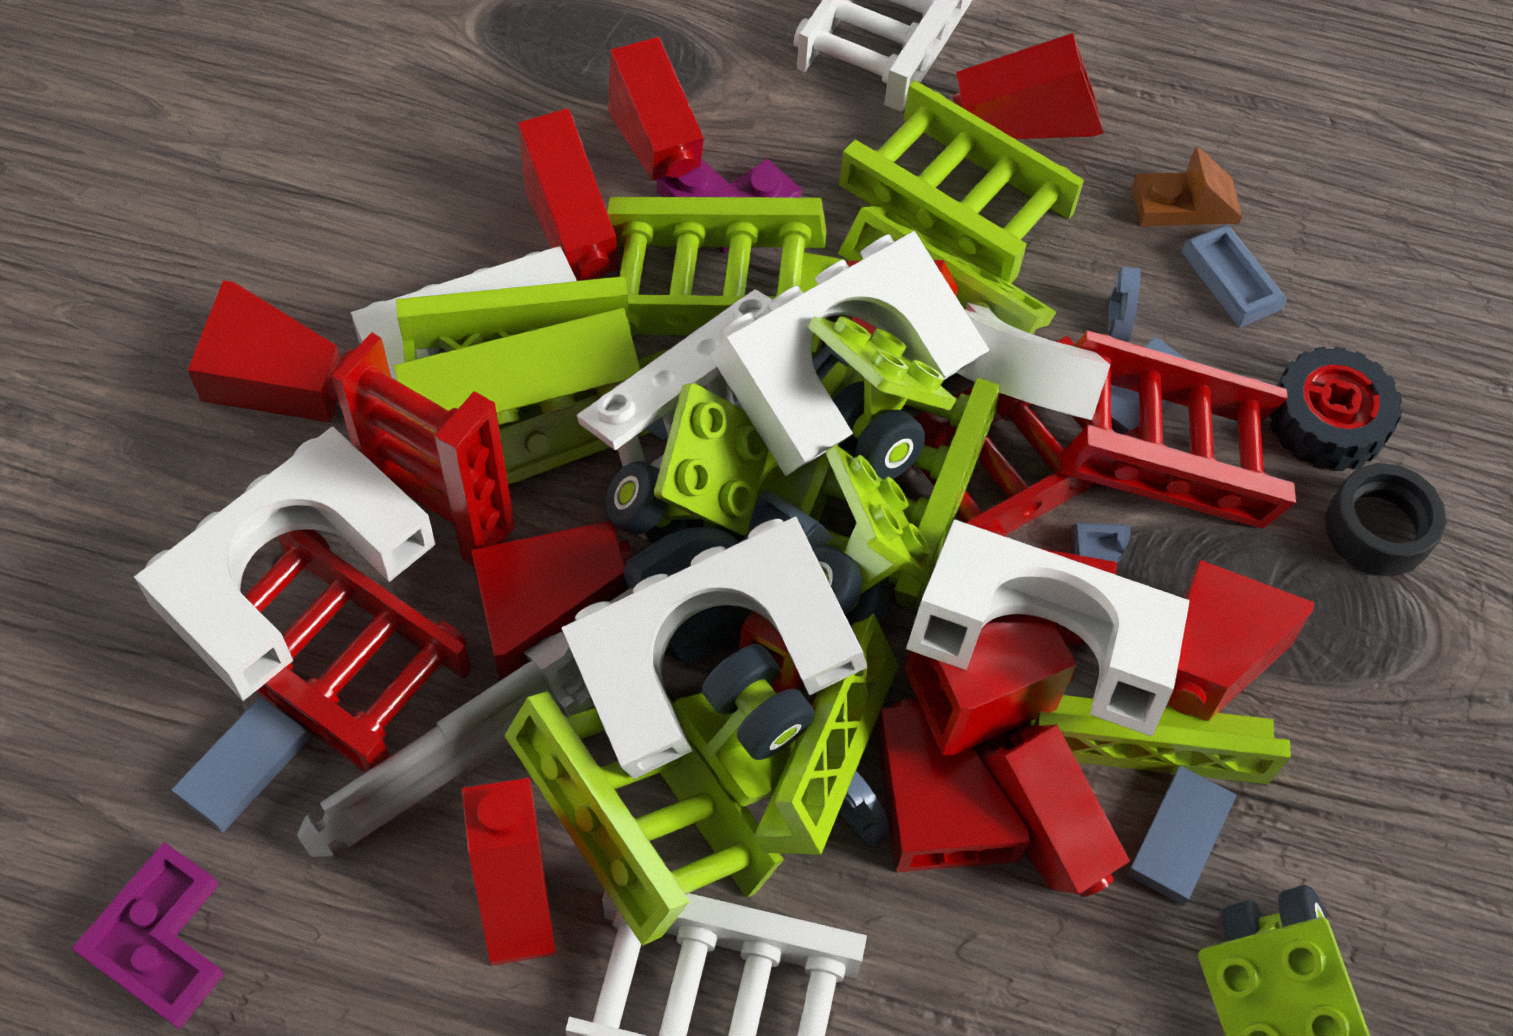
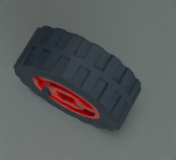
[1269,346,1403,471]

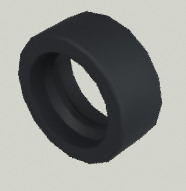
[1325,463,1447,577]

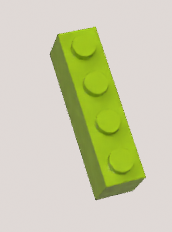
[394,308,640,431]

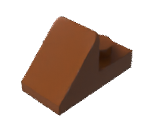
[1131,147,1242,227]

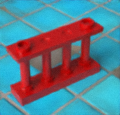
[1060,330,1296,529]
[331,332,515,567]
[906,335,1140,537]
[244,529,471,773]

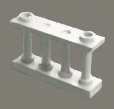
[793,0,972,112]
[576,289,772,540]
[566,890,867,1036]

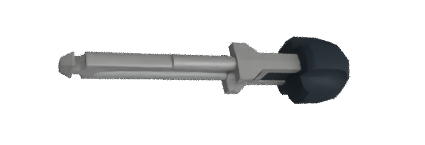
[297,527,752,857]

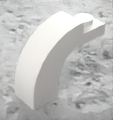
[956,303,1110,420]

